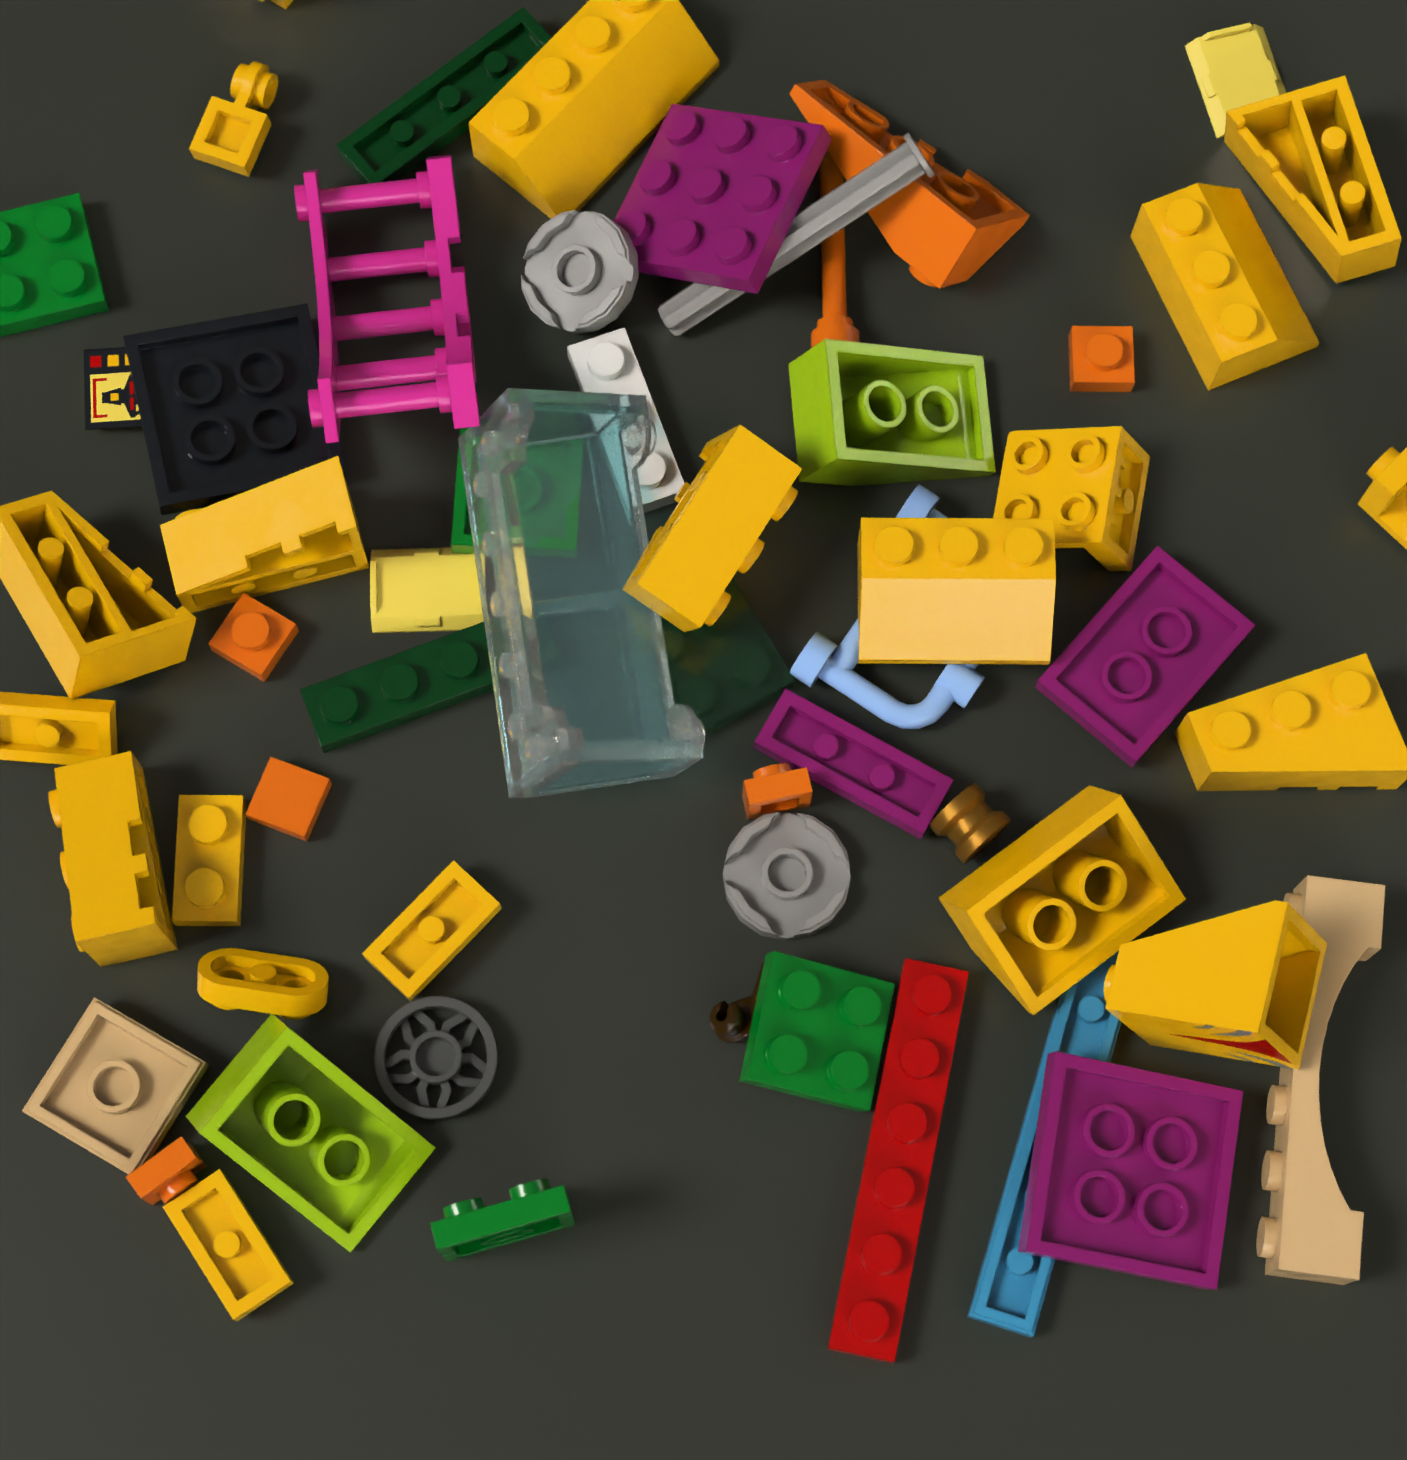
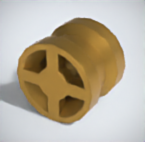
[929,783,1011,864]

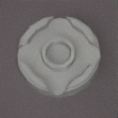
[521,210,639,334]
[722,812,851,941]

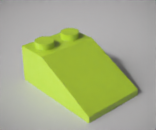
[788,339,996,486]
[186,1014,436,1253]

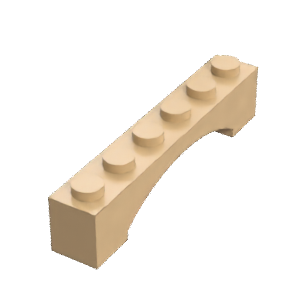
[1256,875,1385,1285]

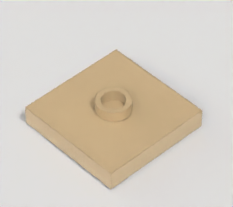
[22,997,209,1175]

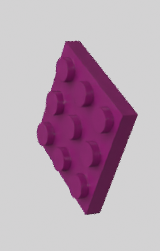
[614,104,832,294]
[1018,1051,1243,1290]

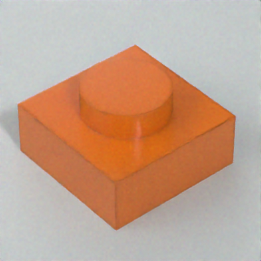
[1068,326,1135,392]
[208,592,299,682]
[742,763,813,820]
[126,1136,207,1206]

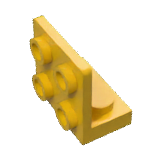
[993,426,1150,571]

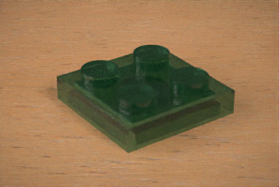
[623,578,795,747]

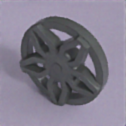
[374,996,498,1121]

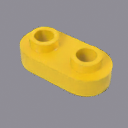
[197,948,329,1020]

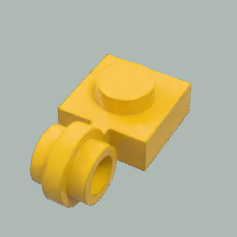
[189,61,278,177]

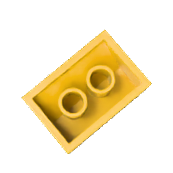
[1130,183,1320,391]
[857,517,1056,665]
[939,785,1186,1015]

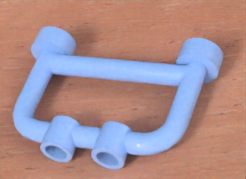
[789,484,985,729]

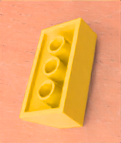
[468,0,719,219]

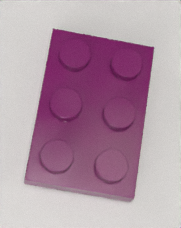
[1035,546,1255,768]

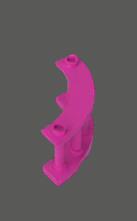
[294,155,480,443]

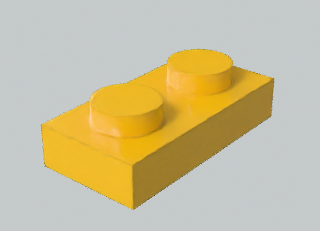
[0,691,118,765]
[172,795,247,927]
[362,860,502,1002]
[163,1169,294,1321]

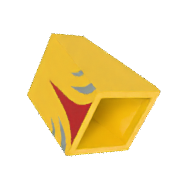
[1104,900,1327,1070]

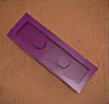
[754,688,953,840]

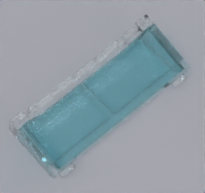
[458,388,705,798]

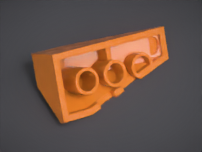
[790,79,1030,289]

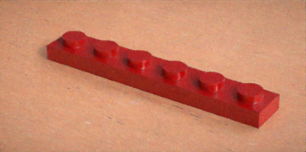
[827,958,969,1364]

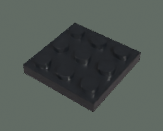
[123,303,346,516]

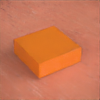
[245,756,332,842]

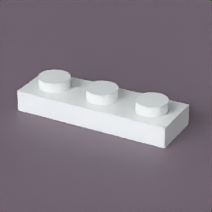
[567,327,684,518]

